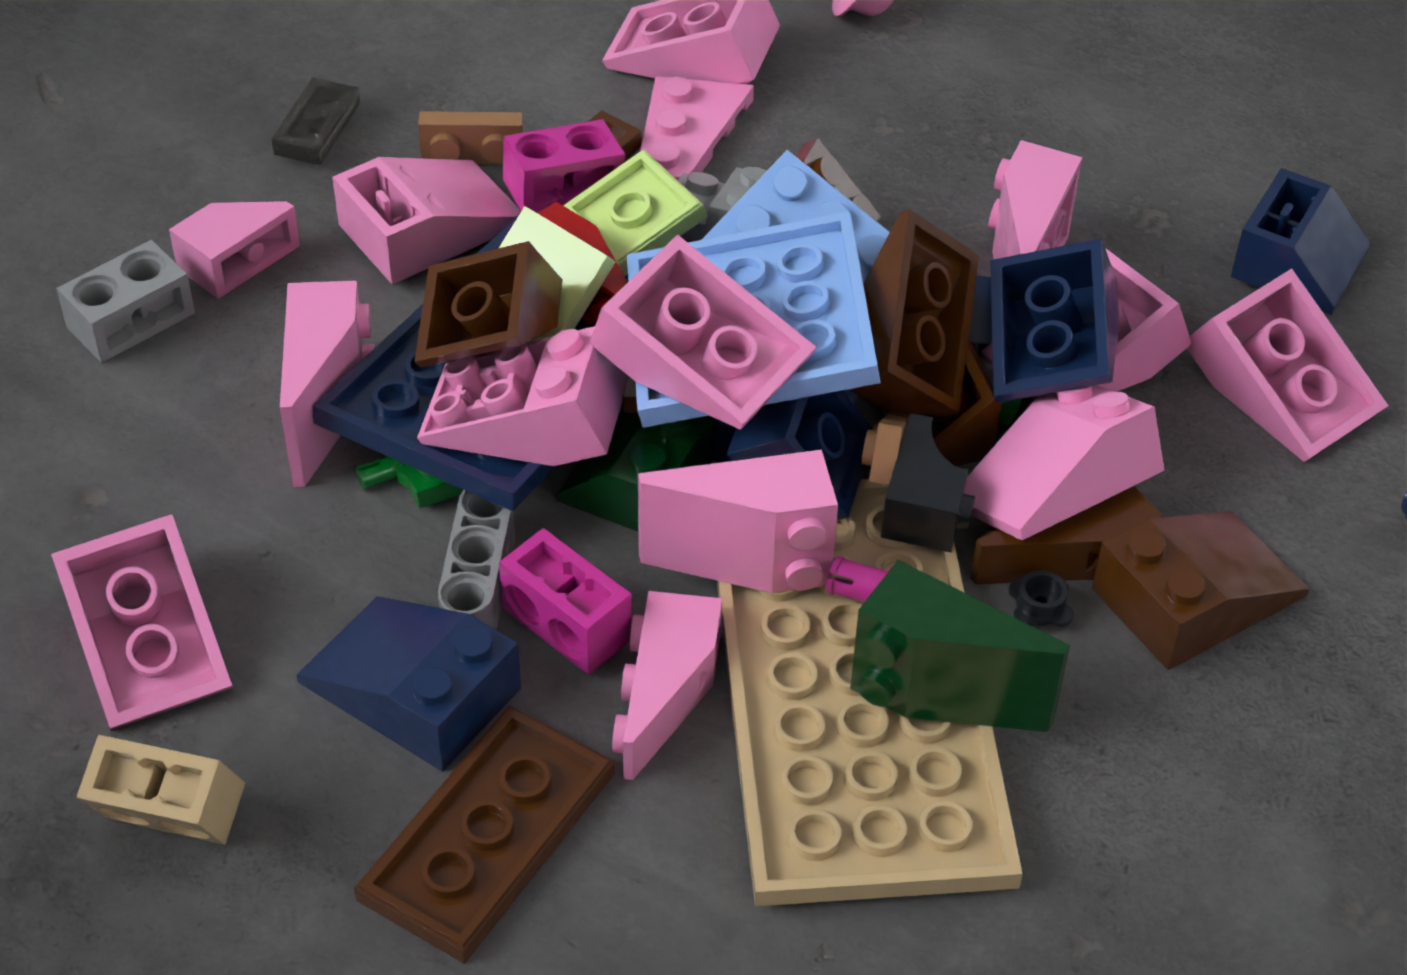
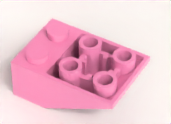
[332,157,521,285]
[417,326,628,466]

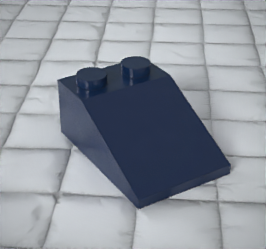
[990,238,1119,403]
[296,596,521,772]

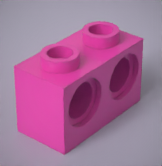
[503,119,625,213]
[499,528,632,675]

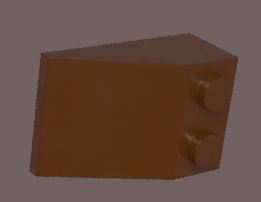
[848,209,979,417]
[1092,511,1310,670]

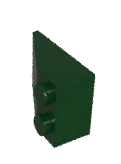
[850,560,1070,732]

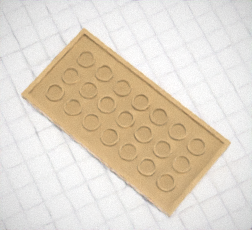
[716,479,1023,907]

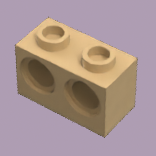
[76,734,246,845]

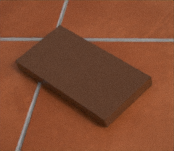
[354,705,615,964]

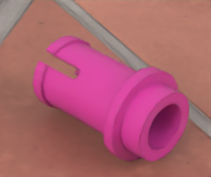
[826,556,893,603]

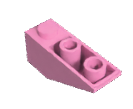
[612,591,722,780]

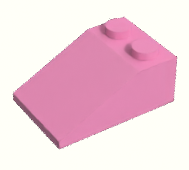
[602,0,780,84]
[988,140,1082,259]
[590,234,817,430]
[981,249,1192,400]
[1187,269,1389,462]
[280,280,375,487]
[965,385,1165,540]
[638,450,838,593]
[51,514,233,730]

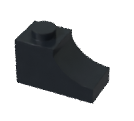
[881,413,976,553]

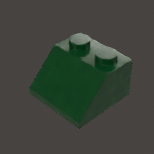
[557,411,713,531]

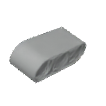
[438,490,515,630]

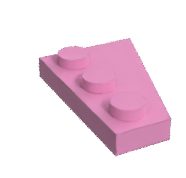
[640,76,754,180]

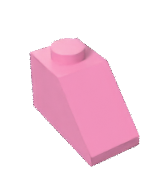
[169,201,300,299]

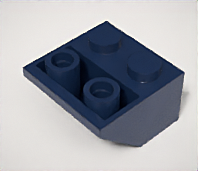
[1231,168,1370,315]

